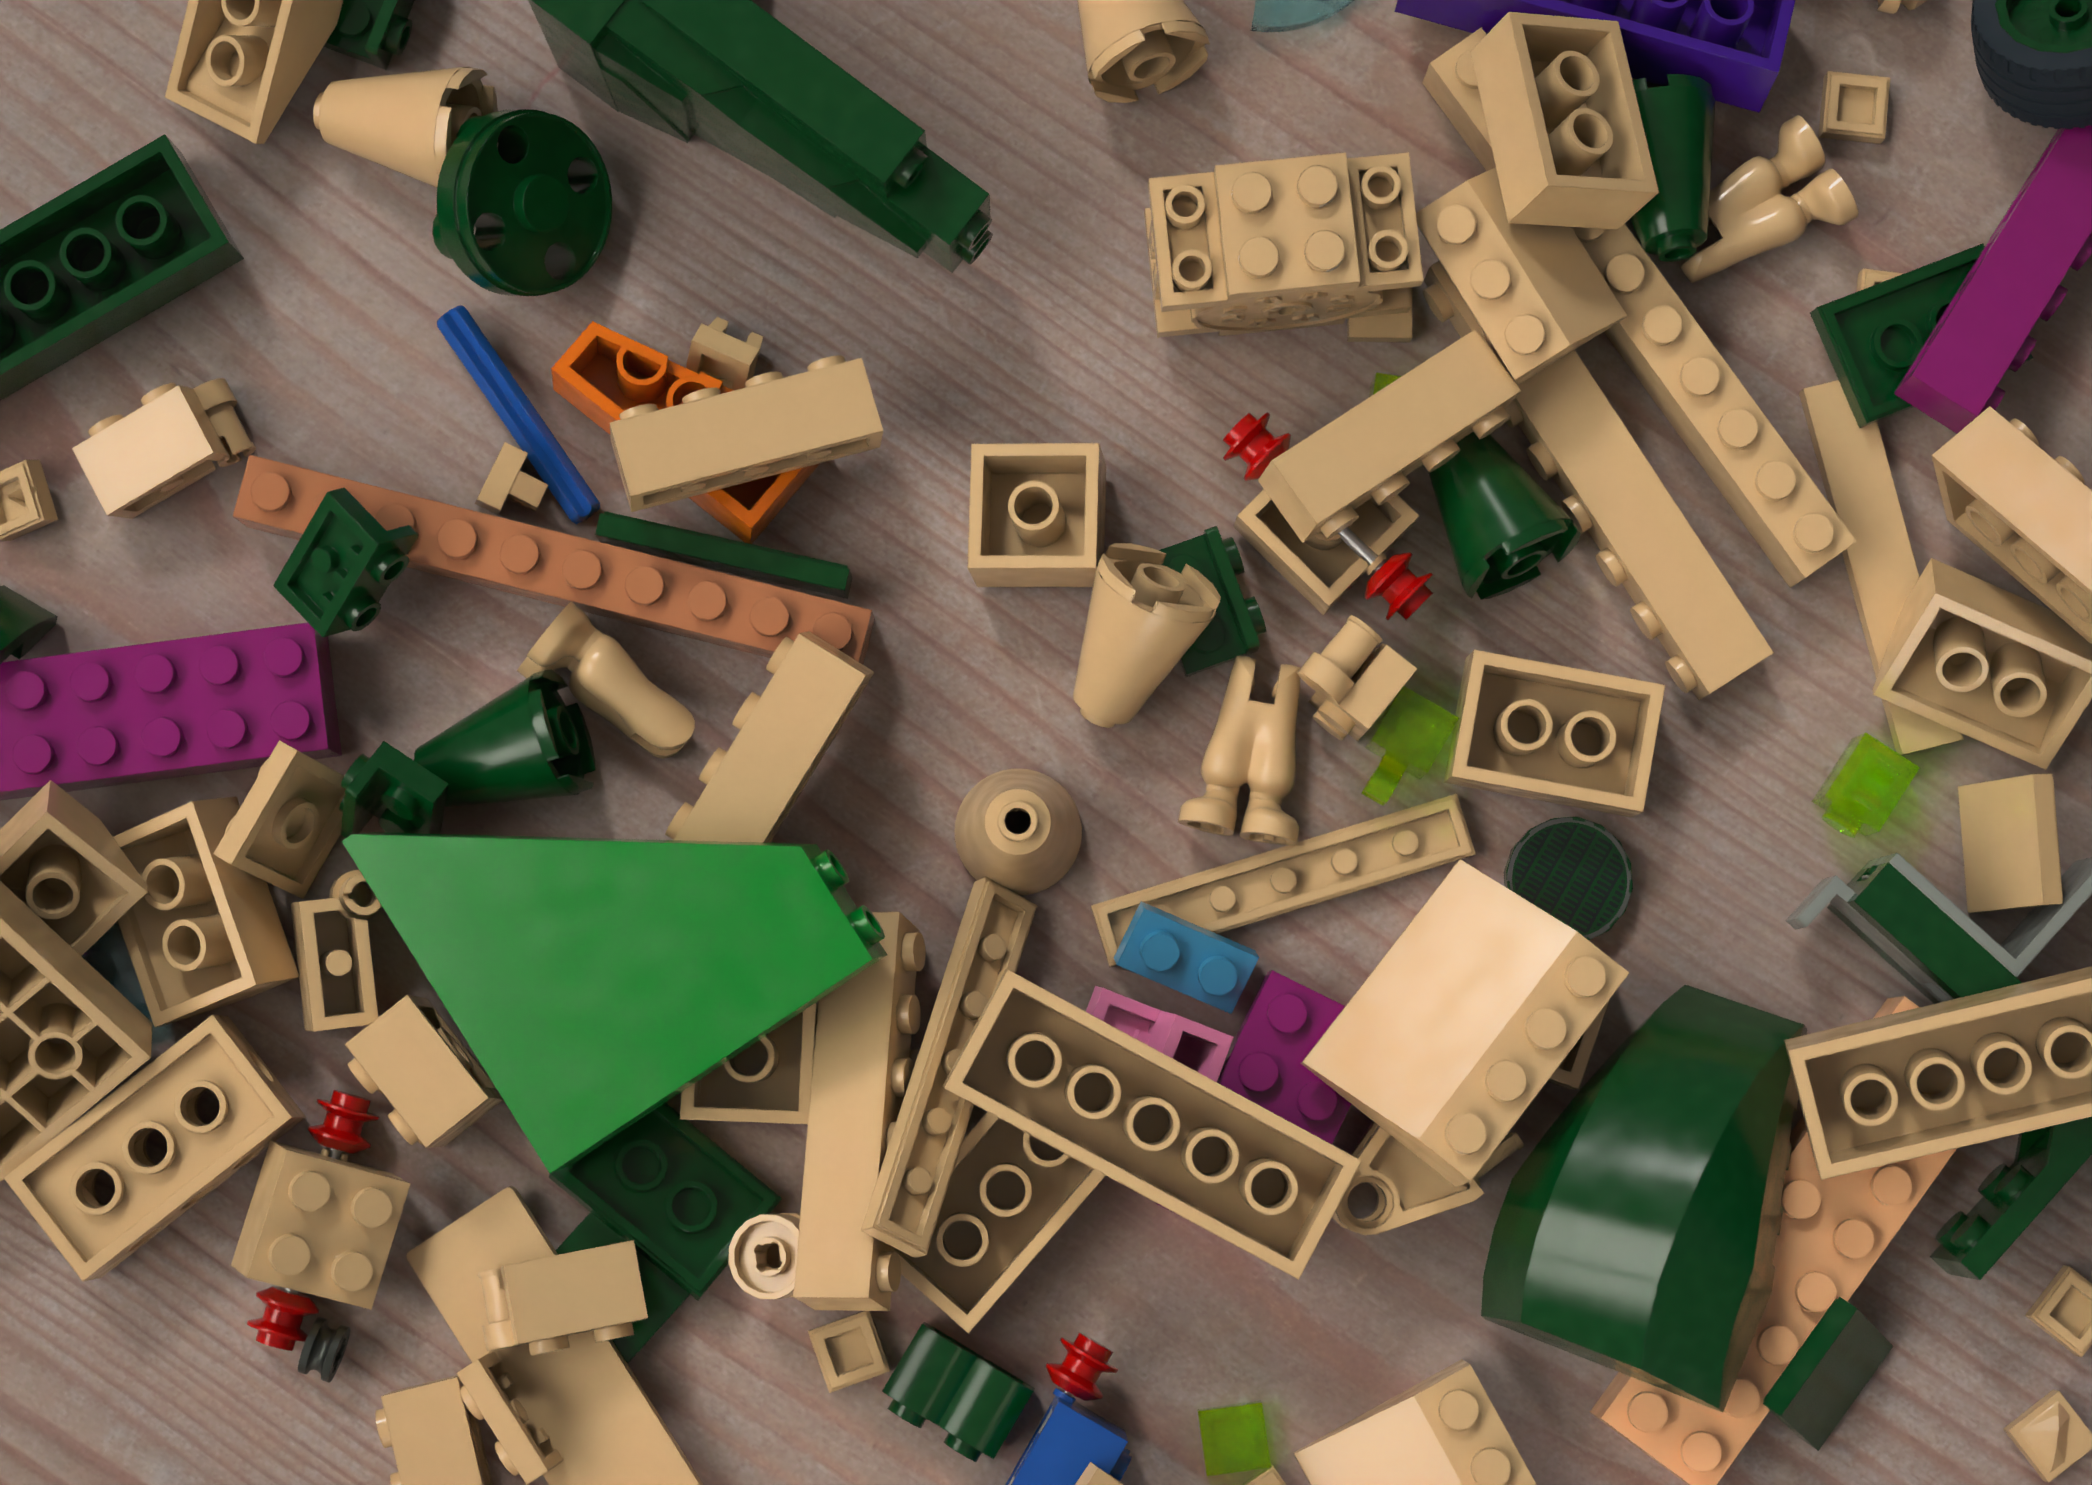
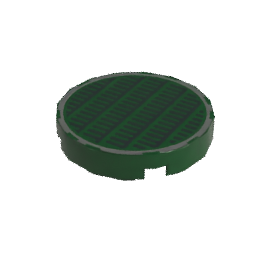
[1503,817,1633,940]

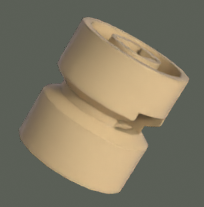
[728,1213,800,1299]

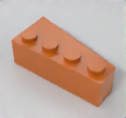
[551,321,820,544]

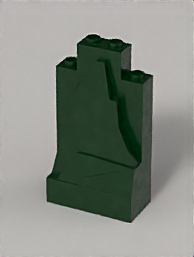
[528,0,993,273]

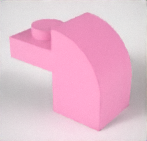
[1086,986,1234,1082]

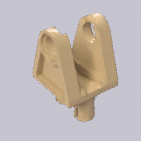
[1332,1121,1524,1235]

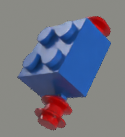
[1005,1332,1132,1485]

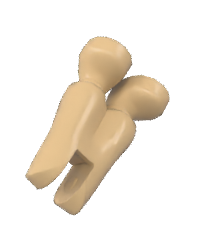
[1681,115,1858,283]
[517,602,695,759]
[1178,656,1300,845]

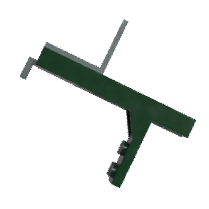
[1786,853,2092,1280]

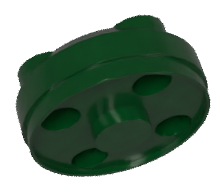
[432,109,612,296]

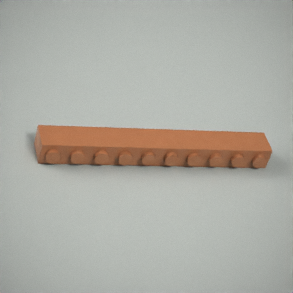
[233,455,875,665]

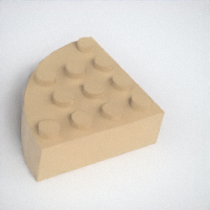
[0,881,153,1182]

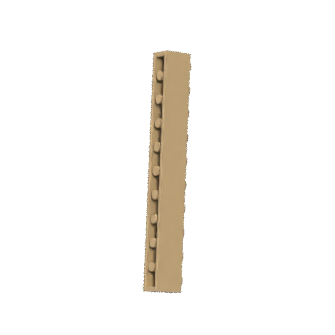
[1422,27,1857,588]

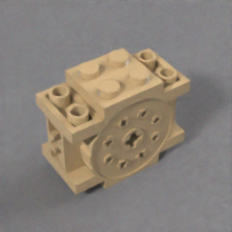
[1144,152,1423,338]

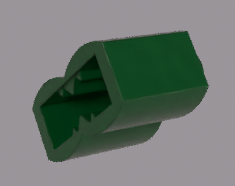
[882,1322,1035,1462]

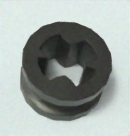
[298,1317,351,1382]

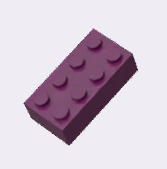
[1155,970,1351,1211]

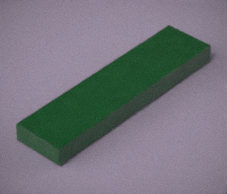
[595,511,853,599]

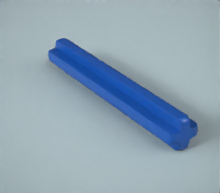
[437,305,600,524]

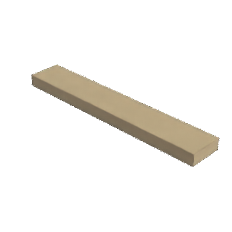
[1799,380,1964,757]
[1091,794,1476,968]
[861,877,1037,1258]

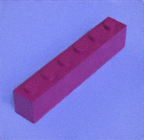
[1894,125,2092,434]

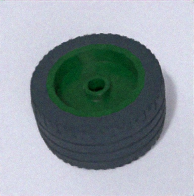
[1971,0,2092,129]

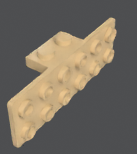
[406,1186,703,1485]

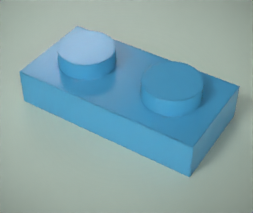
[1114,901,1259,1014]

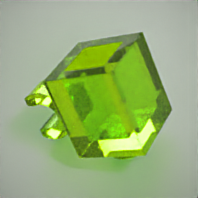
[1361,686,1459,806]
[1812,732,1920,838]

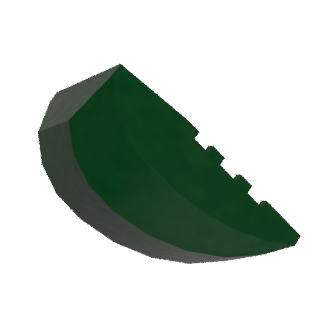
[1481,985,1807,1412]

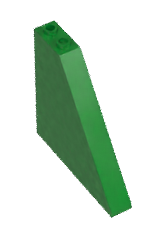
[342,832,887,1173]

